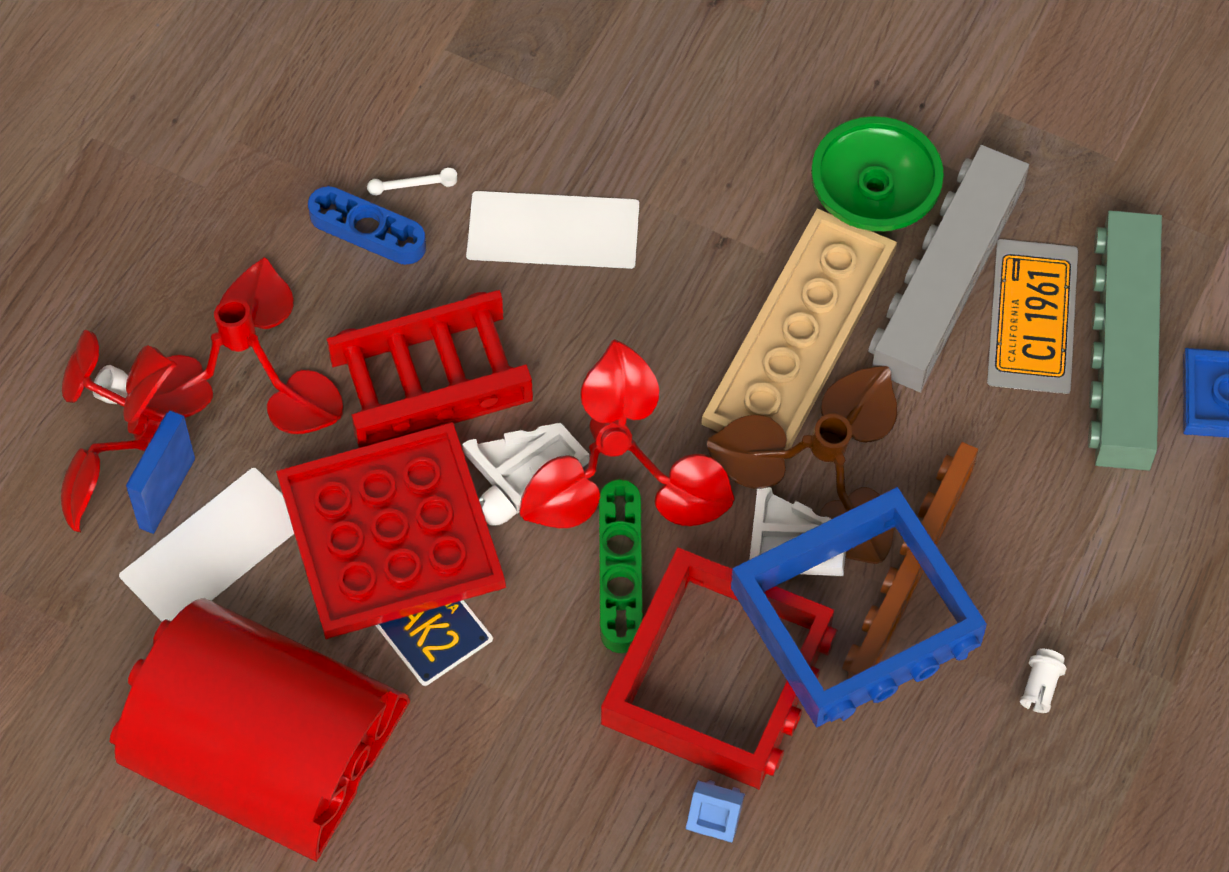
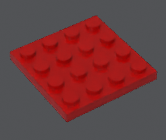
[276,422,506,639]

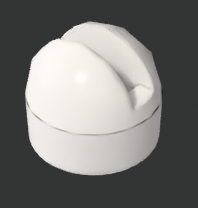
[93,365,128,404]
[479,485,517,525]

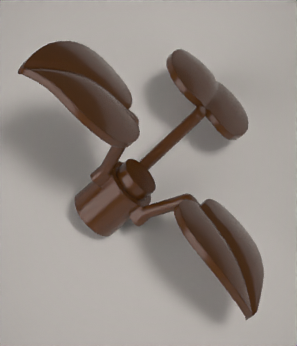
[706,366,897,564]

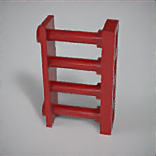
[326,290,533,448]

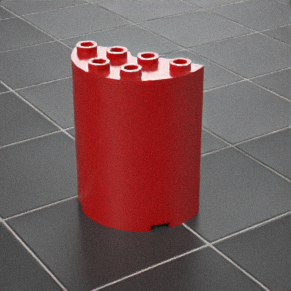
[110,598,410,862]

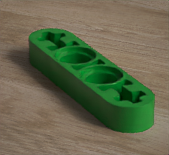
[599,479,642,653]

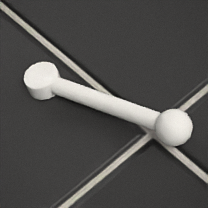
[367,168,457,196]

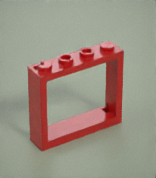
[601,547,838,790]

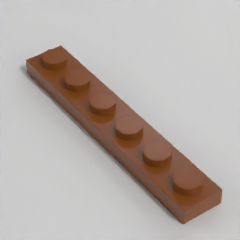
[842,442,978,679]

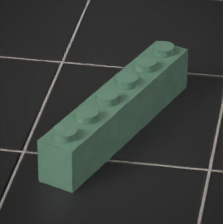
[1088,211,1162,471]

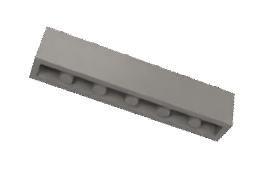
[868,145,1029,393]

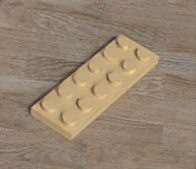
[702,209,897,460]

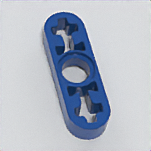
[308,186,426,265]

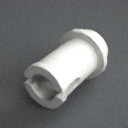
[1020,649,1066,713]

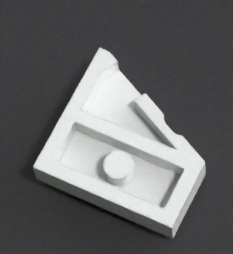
[462,423,589,514]
[749,487,846,576]

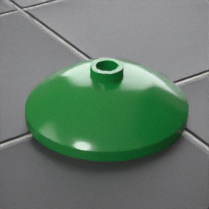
[811,116,944,231]

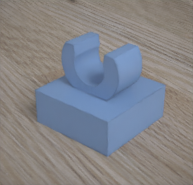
[686,780,745,843]

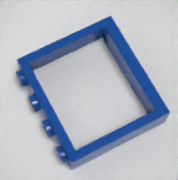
[731,487,987,728]

